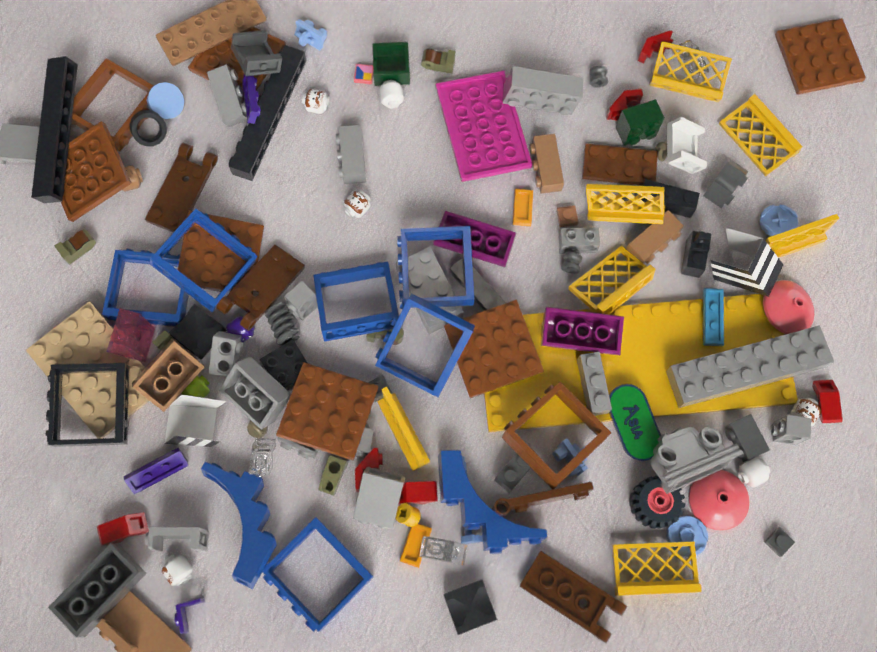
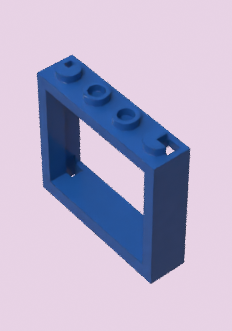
[150,208,257,312]
[397,226,474,308]
[102,248,189,327]
[313,261,399,342]
[375,293,475,397]
[263,517,374,632]

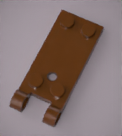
[144,142,218,233]
[216,245,305,331]
[492,481,594,518]
[519,551,627,644]

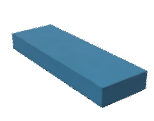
[703,288,724,346]

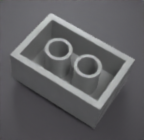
[219,356,291,430]

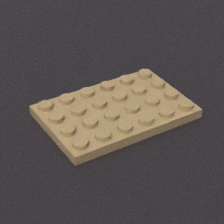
[26,301,149,439]

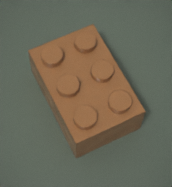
[132,338,204,412]

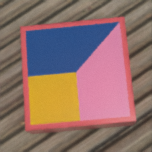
[354,64,373,84]

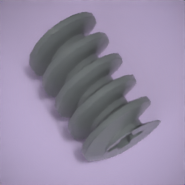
[265,302,300,346]

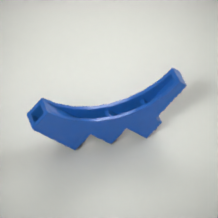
[438,450,547,554]
[201,462,277,589]

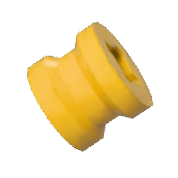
[396,503,421,527]

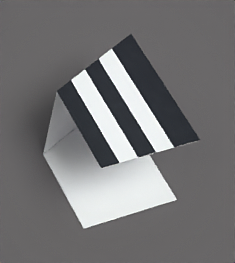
[710,228,783,297]
[164,395,226,447]

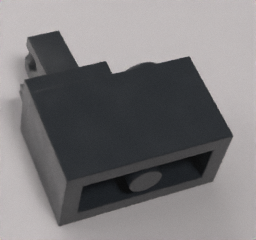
[681,231,712,278]

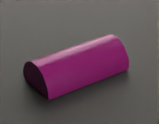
[433,211,516,268]
[541,307,624,356]

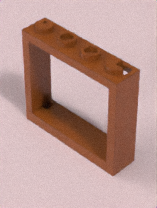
[71,58,154,151]
[501,382,612,490]

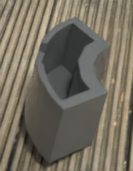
[703,159,749,208]

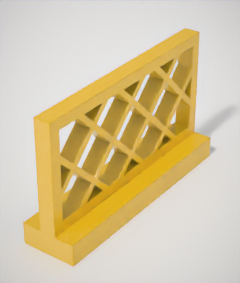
[649,42,732,102]
[719,94,803,177]
[586,184,665,224]
[765,214,839,258]
[568,246,656,315]
[377,387,430,471]
[612,542,702,596]

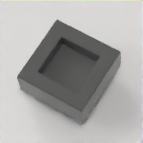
[368,375,392,402]
[765,527,795,557]

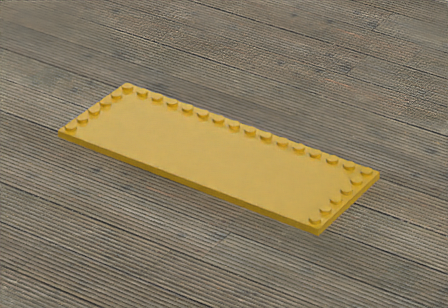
[484,294,798,433]

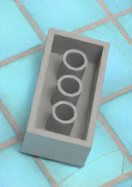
[503,66,583,115]
[396,247,464,334]

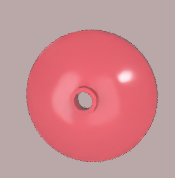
[763,280,814,334]
[688,470,749,530]

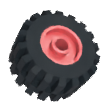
[629,475,686,529]

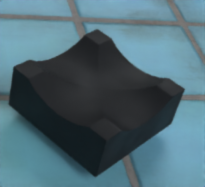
[169,304,227,360]
[259,340,307,391]
[443,579,497,635]

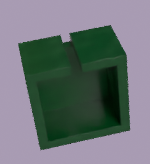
[372,42,410,86]
[616,99,665,146]

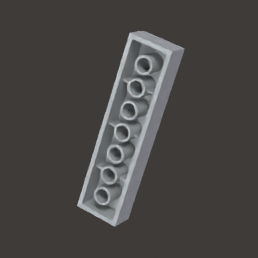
[666,325,834,408]

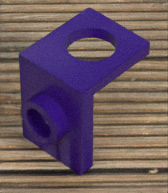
[174,599,205,634]

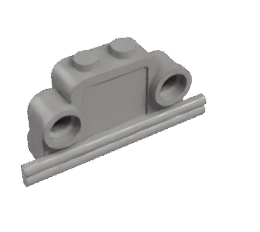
[650,427,743,494]

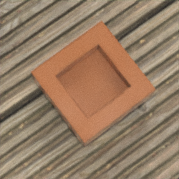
[556,205,579,227]

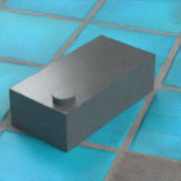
[48,543,147,638]

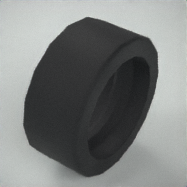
[130,110,167,147]

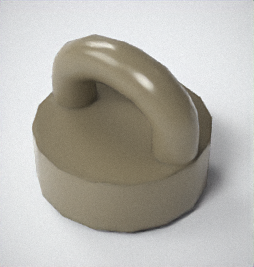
[655,142,667,162]
[247,420,268,439]

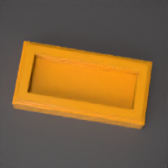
[513,189,533,226]
[400,524,432,568]

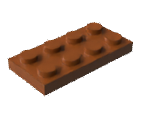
[582,143,658,186]

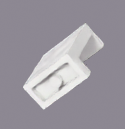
[667,117,707,174]

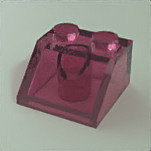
[106,308,155,362]

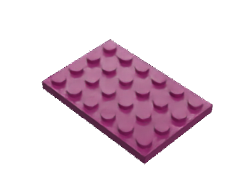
[435,71,532,182]

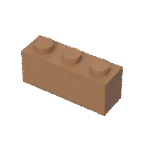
[529,134,564,194]
[626,210,684,265]

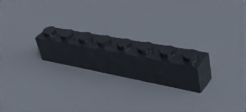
[228,45,307,181]
[31,56,78,203]

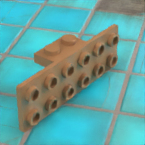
[156,0,267,66]
[96,591,192,652]

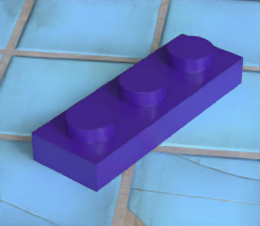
[242,74,260,124]
[123,447,189,495]

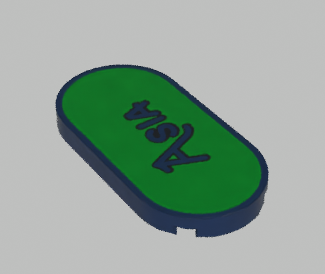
[609,384,661,461]

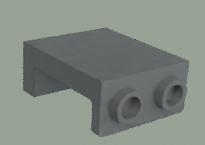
[231,31,282,76]

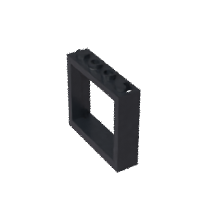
[45,363,129,447]

